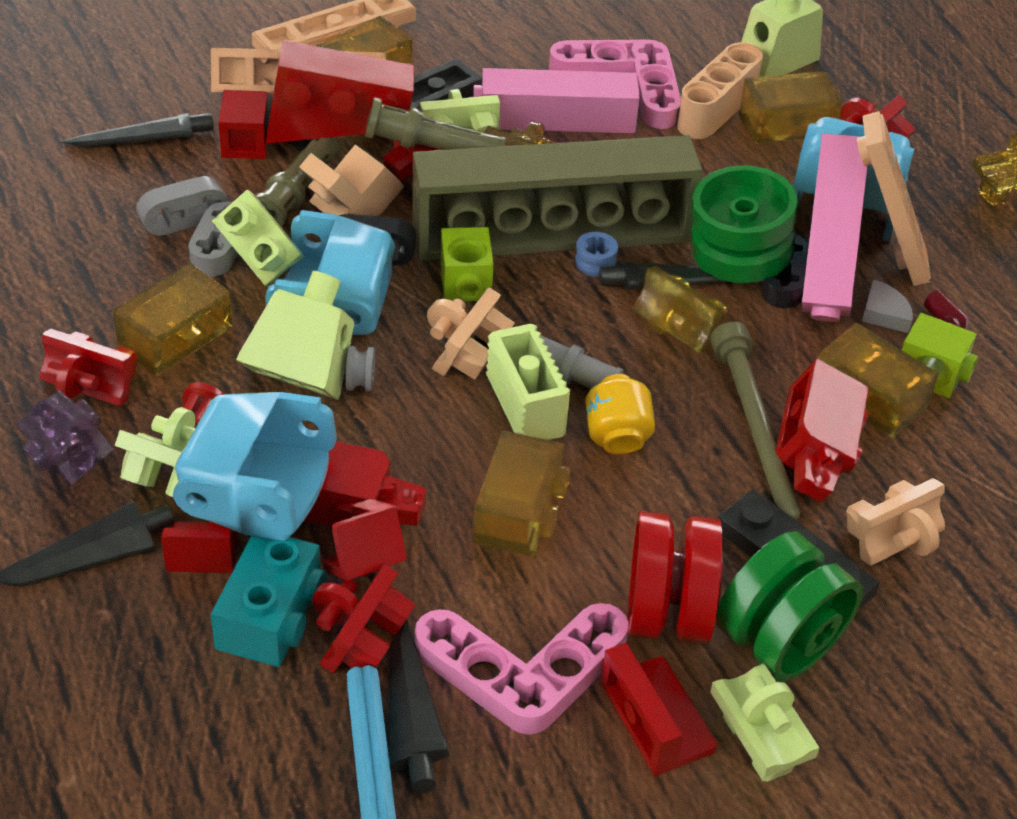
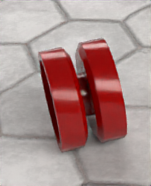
[627,511,723,644]

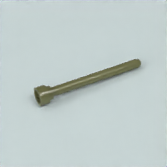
[710,322,800,520]

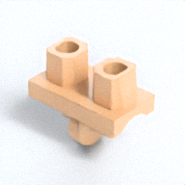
[427,287,515,380]
[847,478,945,566]

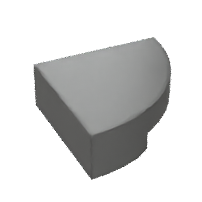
[862,279,913,333]

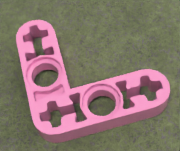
[549,40,681,129]
[415,603,629,735]

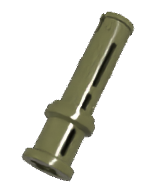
[365,97,505,150]
[255,137,341,227]

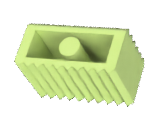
[485,324,570,446]

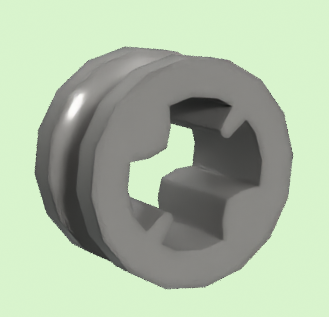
[346,346,375,392]

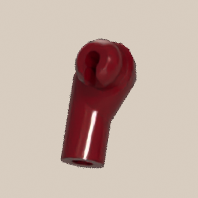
[924,290,969,330]

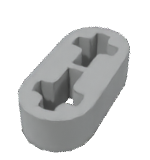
[136,176,228,236]
[188,202,238,277]

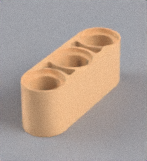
[677,42,763,139]

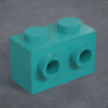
[210,536,327,667]

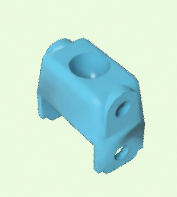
[792,117,915,242]
[265,210,395,335]
[173,392,337,541]

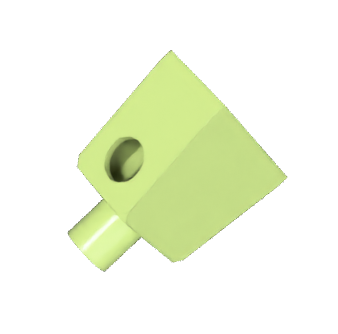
[741,0,823,85]
[236,271,354,400]

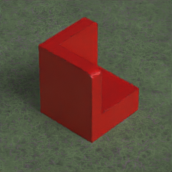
[218,90,268,159]
[322,499,407,581]
[161,521,239,573]

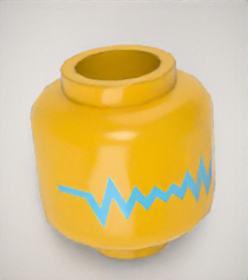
[585,374,655,455]

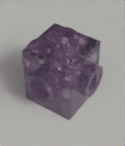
[16,390,114,485]

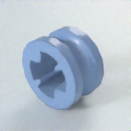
[575,232,618,277]

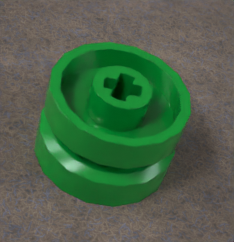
[691,165,798,283]
[716,531,863,682]

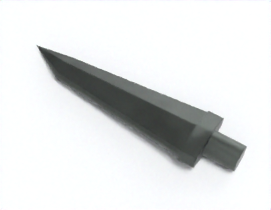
[59,113,214,147]
[598,261,729,290]
[0,501,175,587]
[388,619,450,793]

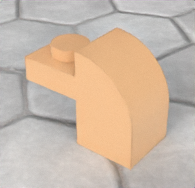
[299,144,404,216]

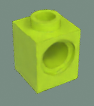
[440,227,494,302]
[894,313,979,398]

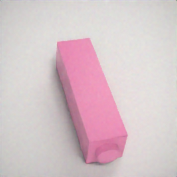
[473,68,639,134]
[802,133,867,322]

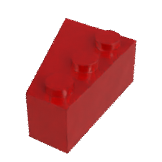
[265,40,414,144]

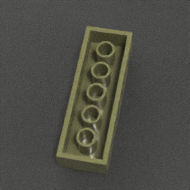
[412,135,703,261]

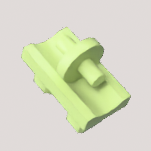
[420,89,500,136]
[212,190,304,287]
[115,407,195,497]
[710,664,820,782]

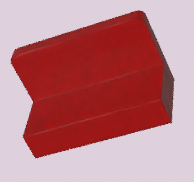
[600,642,717,776]

